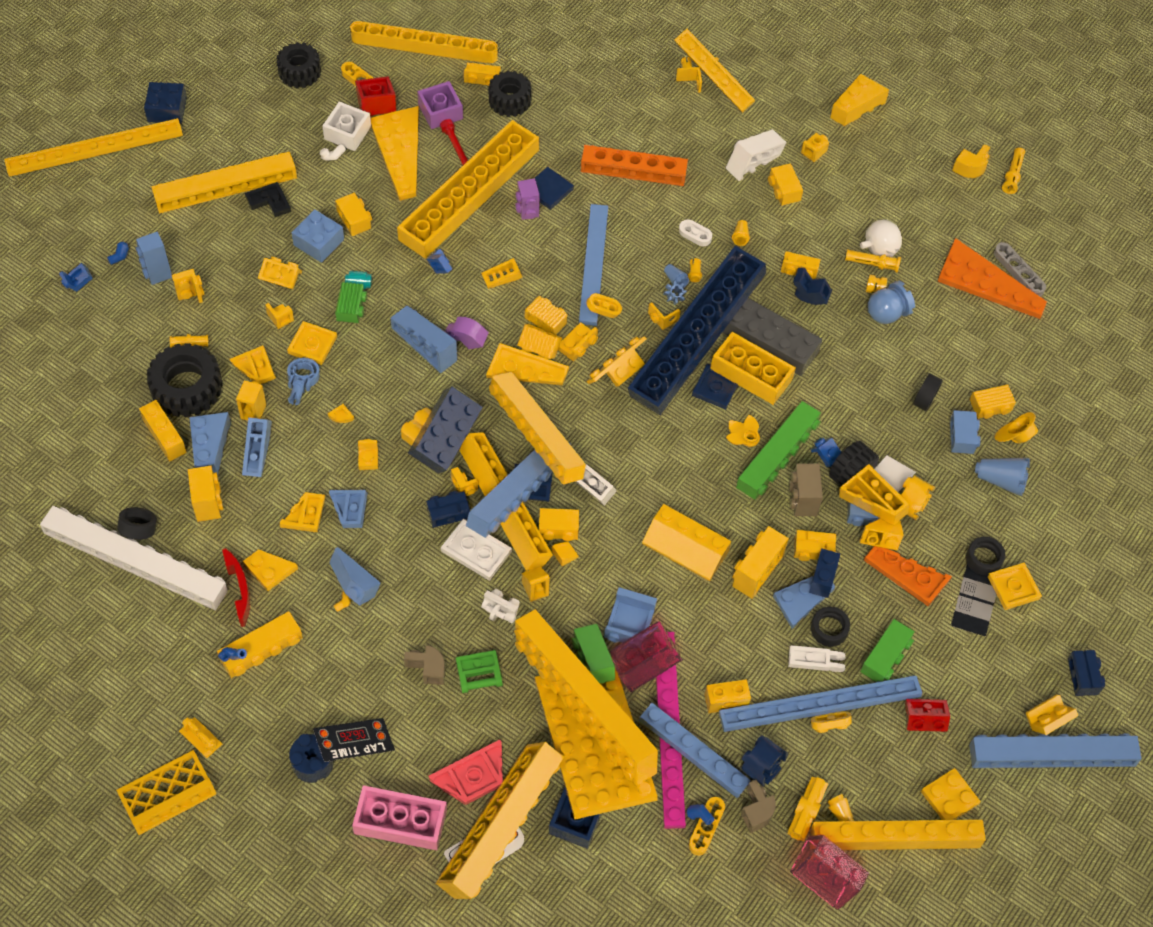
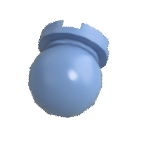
[868,280,915,324]

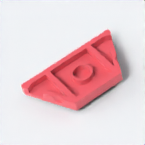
[428,740,503,805]

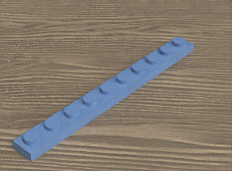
[719,676,922,732]

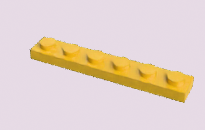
[675,29,755,113]

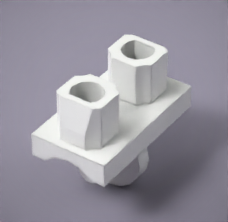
[481,589,520,623]

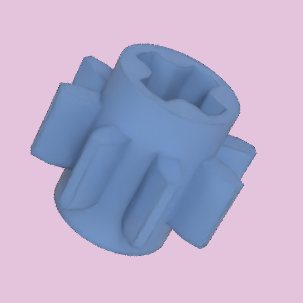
[663,281,687,305]

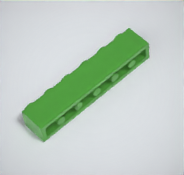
[736,401,821,500]

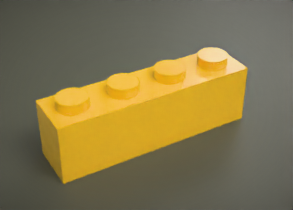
[217,611,303,678]

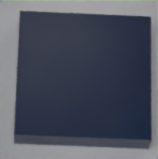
[535,167,574,210]
[692,364,738,410]

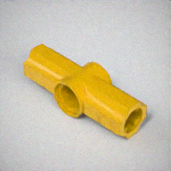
[787,777,828,841]

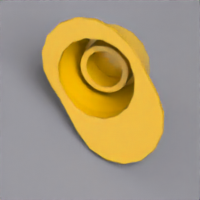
[995,412,1038,443]

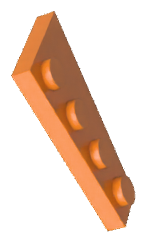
[864,546,952,607]

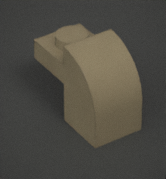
[404,646,445,685]
[741,780,776,833]

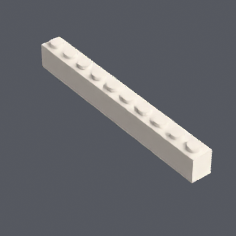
[40,506,228,611]

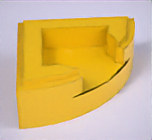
[328,404,354,423]

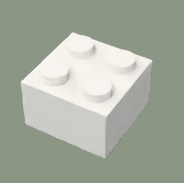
[323,102,371,151]

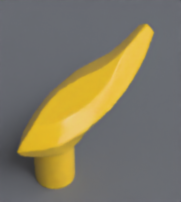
[334,591,351,612]

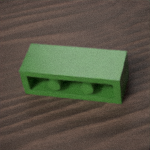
[860,619,915,682]
[571,624,615,684]

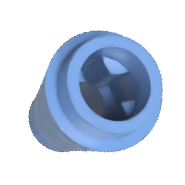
[664,264,689,288]

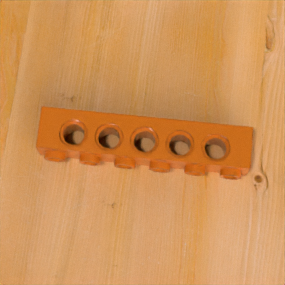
[581,145,688,186]

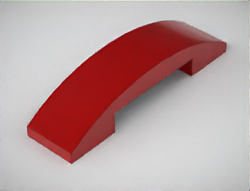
[222,548,250,627]

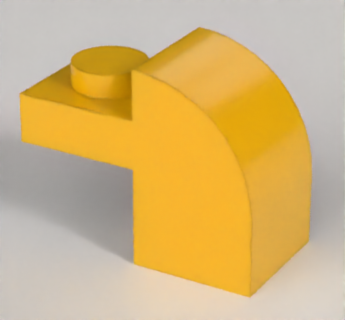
[952,144,990,178]

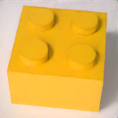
[188,466,223,522]

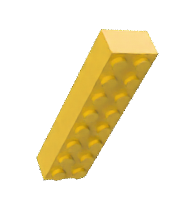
[435,742,564,899]

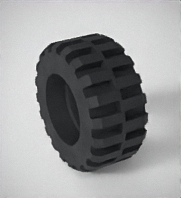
[147,343,223,417]

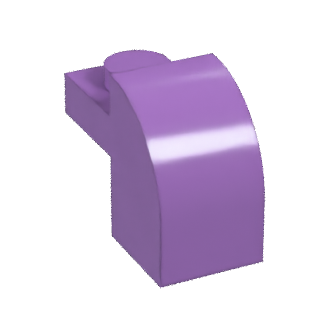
[445,317,489,349]

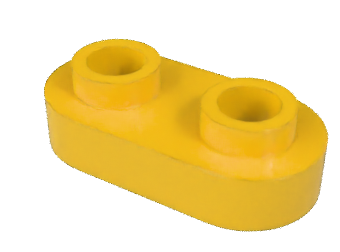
[586,293,622,318]
[811,711,852,733]

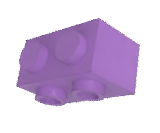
[515,178,540,220]

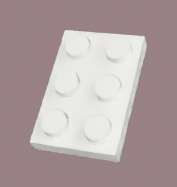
[441,519,512,581]

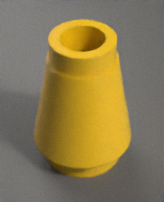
[732,220,750,246]
[828,794,854,821]

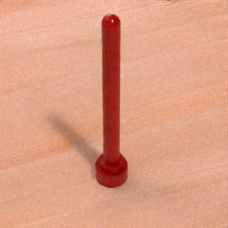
[440,119,468,165]

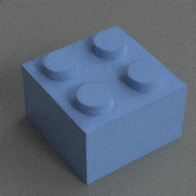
[291,209,344,263]

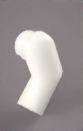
[320,144,346,161]

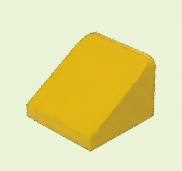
[552,541,579,566]

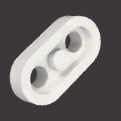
[679,220,712,246]

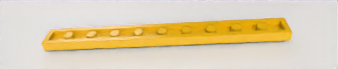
[4,118,183,177]

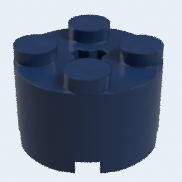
[289,734,334,783]
[741,735,788,786]

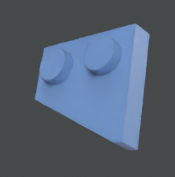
[329,490,367,528]

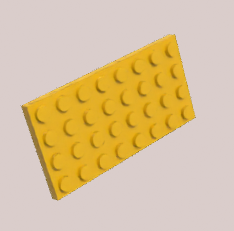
[535,660,658,820]

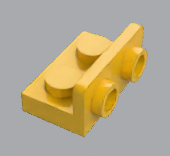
[464,62,501,86]
[781,251,821,279]
[258,257,302,290]
[172,269,205,303]
[558,322,598,361]
[1026,694,1078,735]

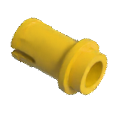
[688,258,702,282]

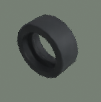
[913,373,943,411]
[117,507,157,540]
[966,537,1006,576]
[811,606,850,647]

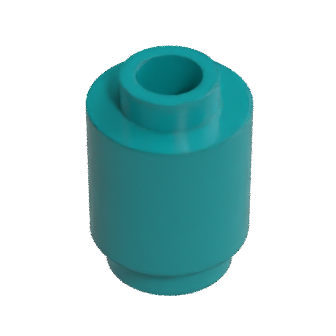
[345,270,372,290]

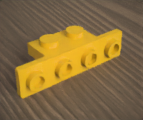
[586,336,647,387]

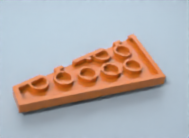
[938,238,1047,319]

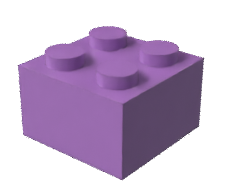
[417,81,463,129]

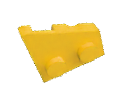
[230,345,276,385]

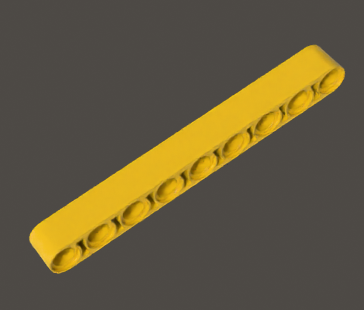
[350,21,498,63]

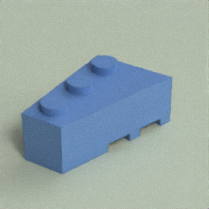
[135,232,172,285]
[190,412,231,475]

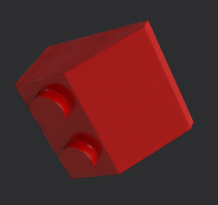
[355,76,396,116]

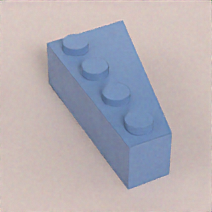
[391,306,457,373]

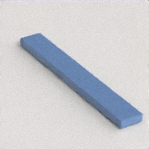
[579,204,608,326]

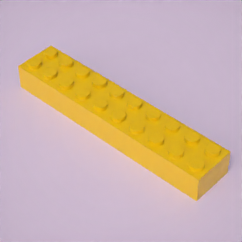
[397,120,539,259]
[514,609,658,786]

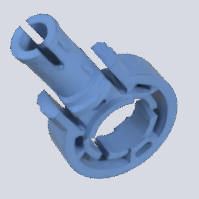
[287,358,320,405]

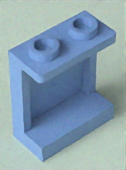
[604,587,657,649]

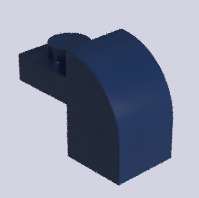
[793,268,832,305]

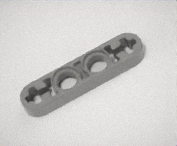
[994,242,1046,297]

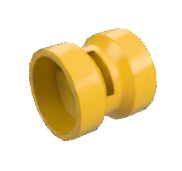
[866,274,887,293]

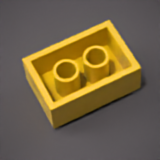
[732,526,789,599]

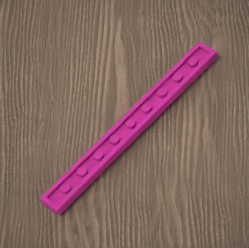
[654,632,686,829]

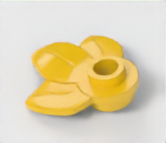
[726,415,760,447]

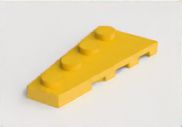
[486,343,569,385]

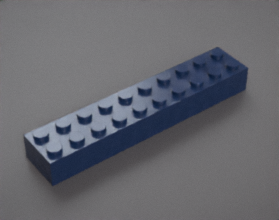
[628,246,766,415]

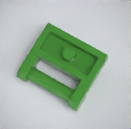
[456,650,503,694]

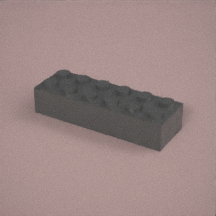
[722,298,823,376]

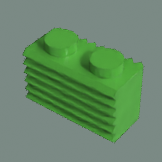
[335,282,367,323]

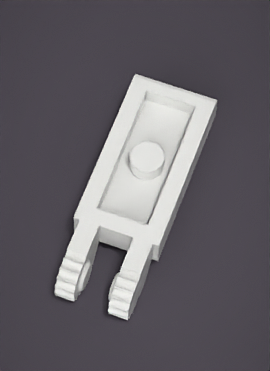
[788,645,845,672]

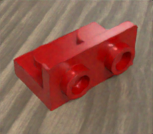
[905,699,951,732]

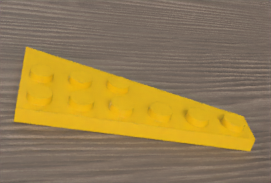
[370,106,419,201]

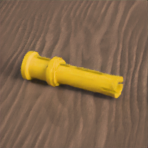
[1002,148,1025,194]
[845,249,901,273]

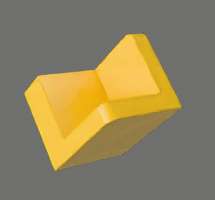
[265,303,294,329]

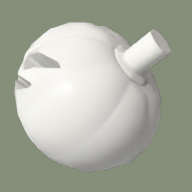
[860,220,902,257]

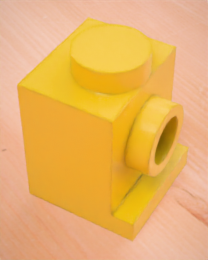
[801,133,829,162]

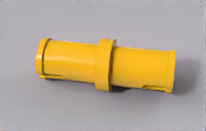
[170,334,209,348]

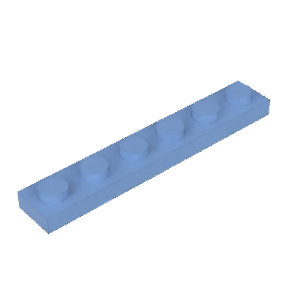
[638,703,751,798]

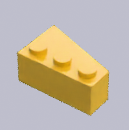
[830,74,889,126]
[839,464,910,525]

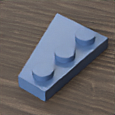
[773,576,835,629]

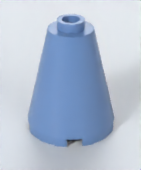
[975,458,1030,496]

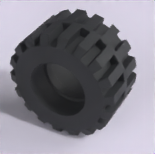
[276,42,321,89]
[488,71,531,117]
[829,441,879,487]

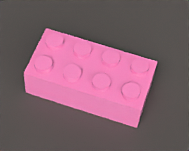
[352,786,447,851]

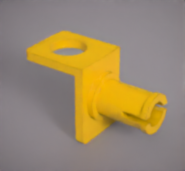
[676,57,702,93]

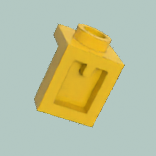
[358,439,378,470]
[451,467,478,496]

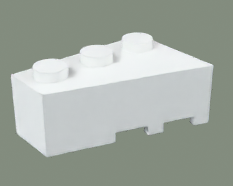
[726,129,786,181]

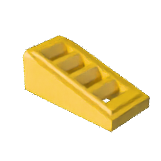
[481,258,523,289]

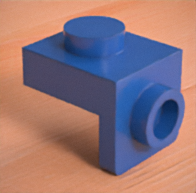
[59,263,93,292]
[810,437,842,467]

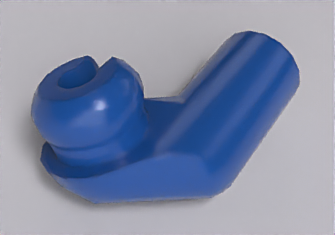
[107,242,129,265]
[218,647,247,662]
[687,804,714,825]

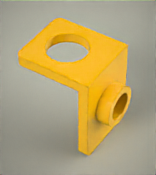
[648,302,681,330]

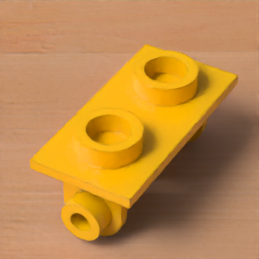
[179,717,223,758]

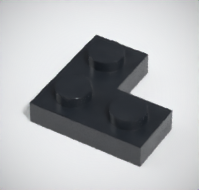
[245,182,291,217]

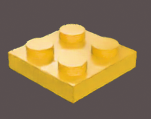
[287,321,337,365]
[988,563,1042,610]
[921,768,981,820]

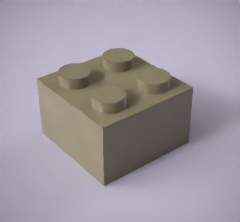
[789,464,823,516]

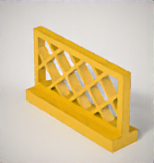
[116,750,216,835]

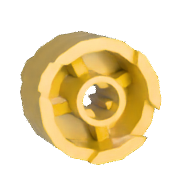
[900,476,935,520]

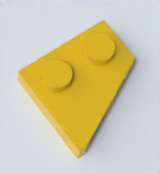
[280,492,325,533]
[243,550,298,591]

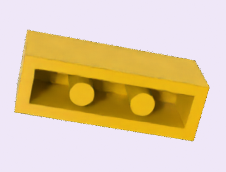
[139,400,187,462]

